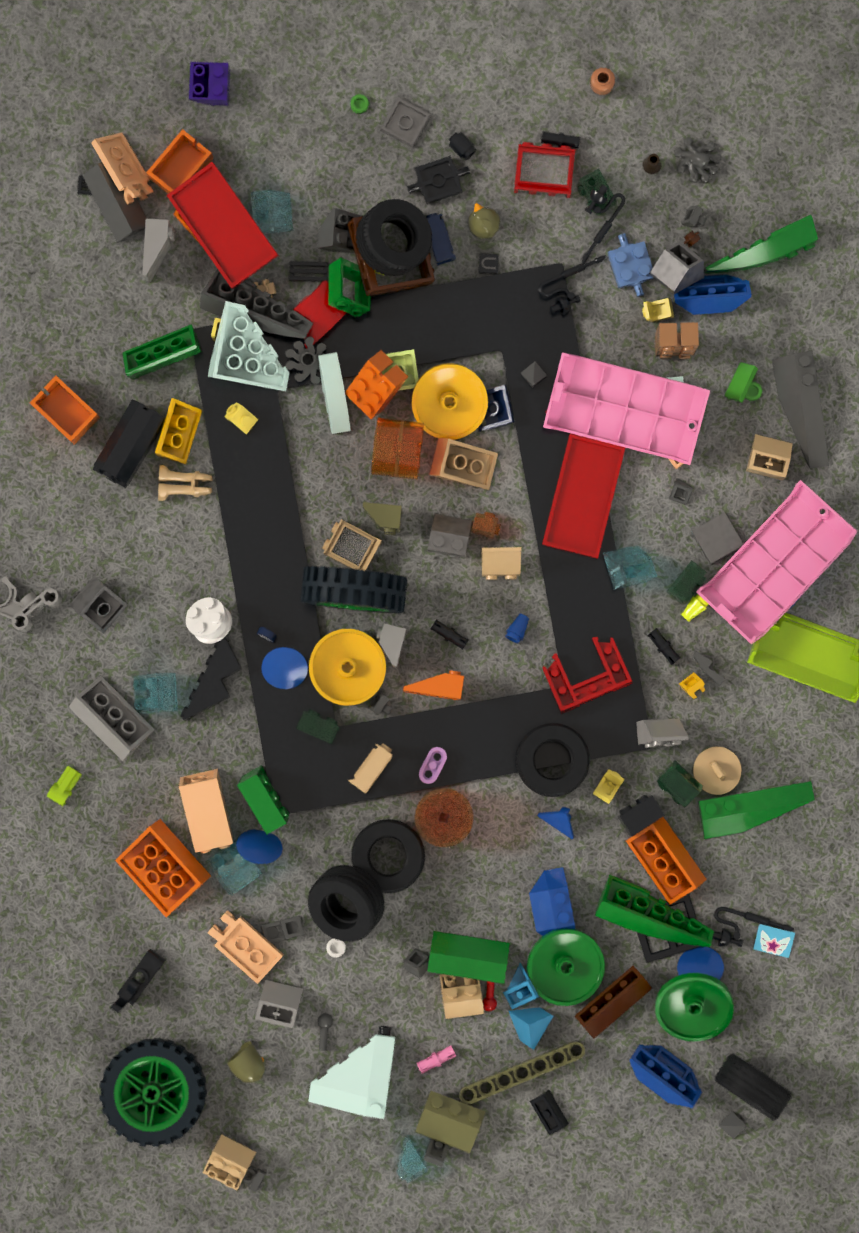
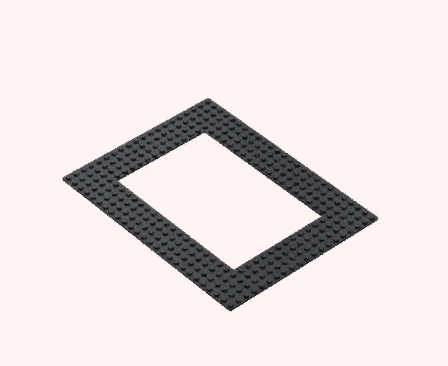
[194,263,650,814]

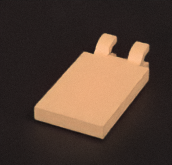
[91,132,154,204]
[208,910,284,984]

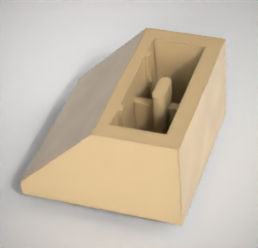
[746,434,793,481]
[440,974,484,1019]
[203,1135,256,1190]

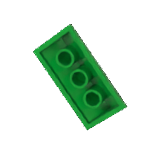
[122,324,203,380]

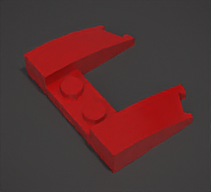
[542,637,632,714]

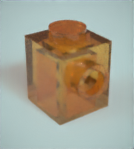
[471,512,501,539]

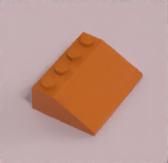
[115,819,211,917]

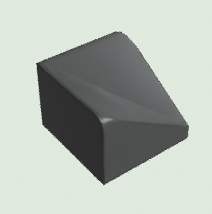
[403,948,429,978]

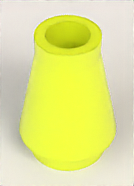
[681,594,709,622]

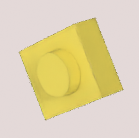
[642,298,674,322]
[225,402,258,434]
[593,769,624,804]

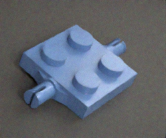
[607,233,654,297]

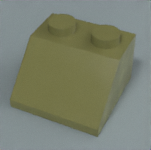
[363,502,402,536]

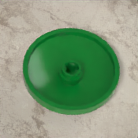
[527,928,605,1006]
[655,973,734,1042]

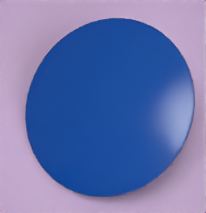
[262,647,308,689]
[236,829,283,864]
[677,946,724,980]

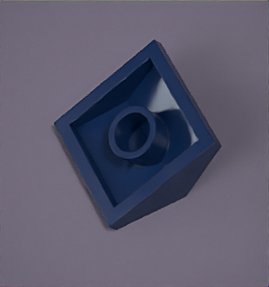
[478,385,514,432]

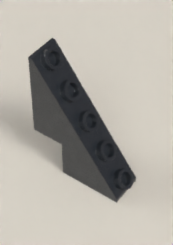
[180,637,242,721]

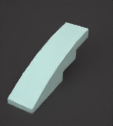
[318,352,351,434]

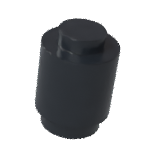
[448,132,476,160]

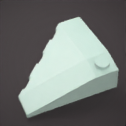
[208,301,289,391]
[308,1034,395,1119]

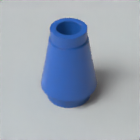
[505,614,529,643]

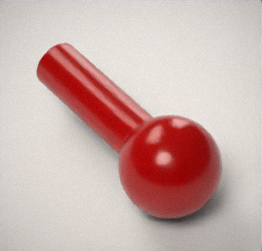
[482,981,497,1012]

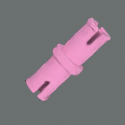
[417,1045,456,1074]

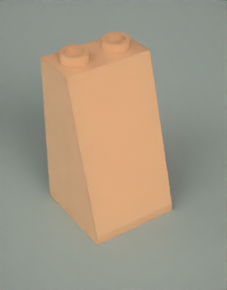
[179,769,233,853]

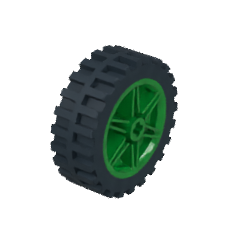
[300,566,408,613]
[99,1038,207,1147]

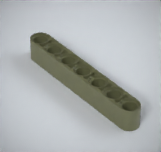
[459,1040,585,1105]

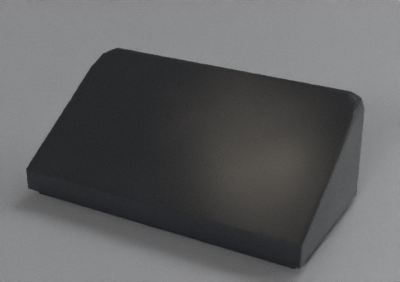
[530,1090,569,1135]

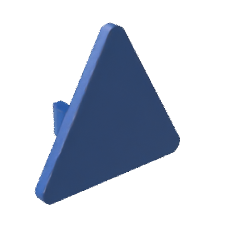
[537,807,574,839]

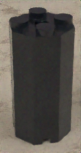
[92,399,165,489]

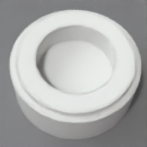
[326,939,346,957]

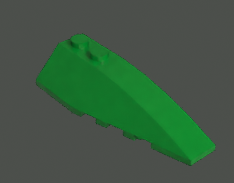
[704,215,818,274]
[697,781,815,839]
[595,875,714,947]

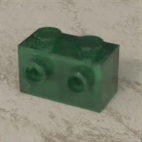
[577,168,617,216]
[666,560,707,603]
[296,709,340,745]
[656,760,703,808]

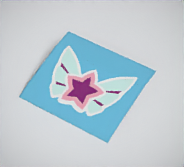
[753,924,795,958]

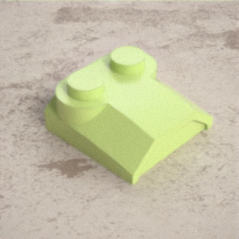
[381,349,419,391]

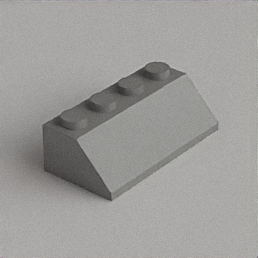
[69,676,155,761]

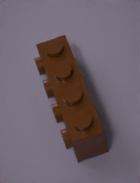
[574,966,653,1039]

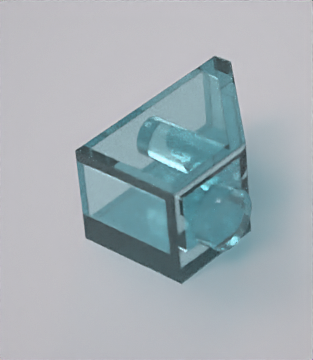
[396,1135,428,1183]

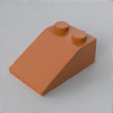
[403,670,464,701]

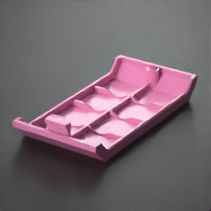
[543,352,710,465]
[696,480,857,644]

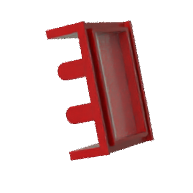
[514,142,575,198]

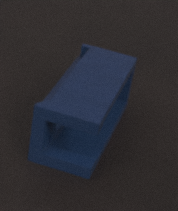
[426,213,455,266]

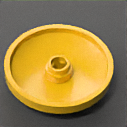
[411,363,488,440]
[309,629,386,706]

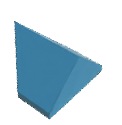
[503,963,539,1009]
[509,1007,554,1050]

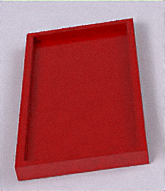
[166,162,279,289]
[542,434,625,559]

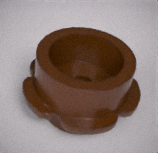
[684,230,701,248]

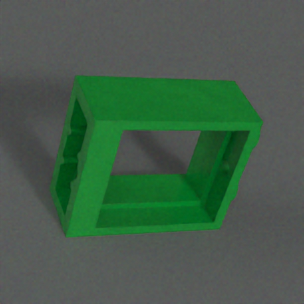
[328,258,370,317]

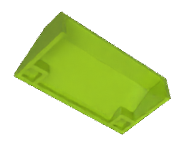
[747,613,859,703]

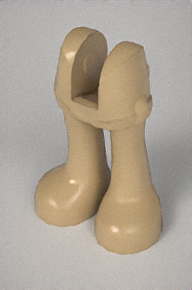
[158,465,212,501]

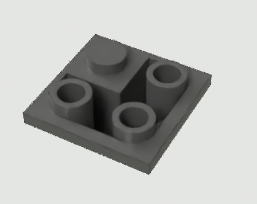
[317,208,362,253]

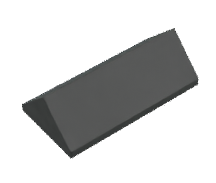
[82,162,147,243]

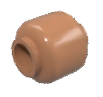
[590,68,615,95]

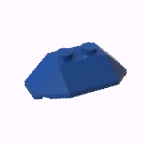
[674,274,752,315]
[529,867,576,936]
[629,1045,702,1108]

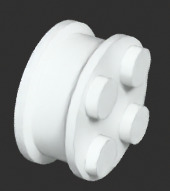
[186,597,232,644]

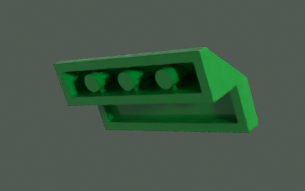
[427,931,510,984]

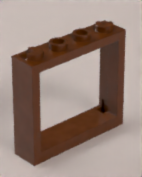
[348,216,435,296]

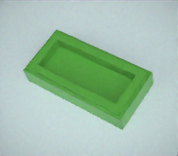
[725,362,758,403]

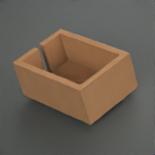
[655,322,699,360]

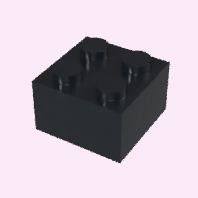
[617,795,665,836]

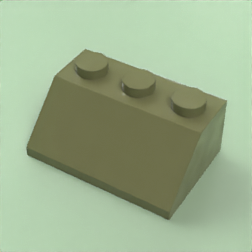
[415,1091,485,1153]

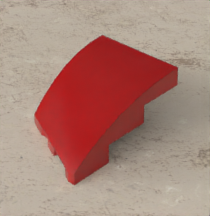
[293,280,347,348]

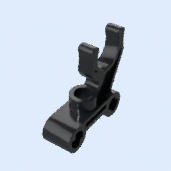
[110,949,166,1013]

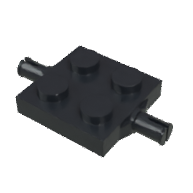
[407,156,470,205]

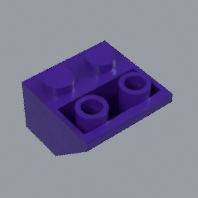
[189,62,230,106]

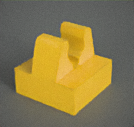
[679,672,705,699]

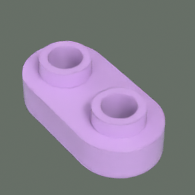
[419,747,447,784]

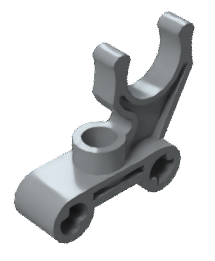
[0,576,62,633]

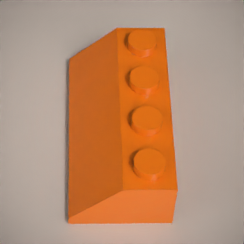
[626,817,707,905]

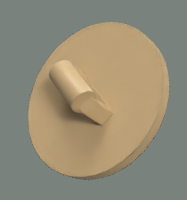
[693,747,741,795]

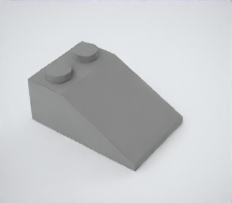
[142,219,176,283]

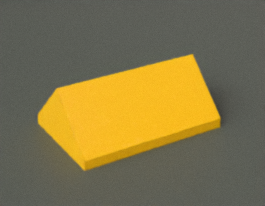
[155,398,202,464]

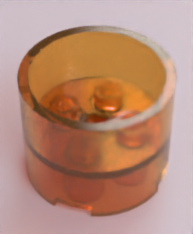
[371,417,424,480]
[415,788,473,847]

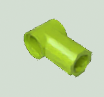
[47,766,82,807]

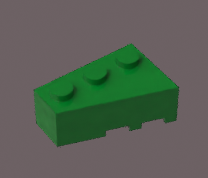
[237,765,289,834]

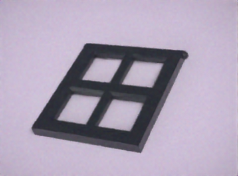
[637,893,704,963]

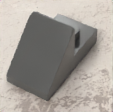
[423,1138,449,1167]

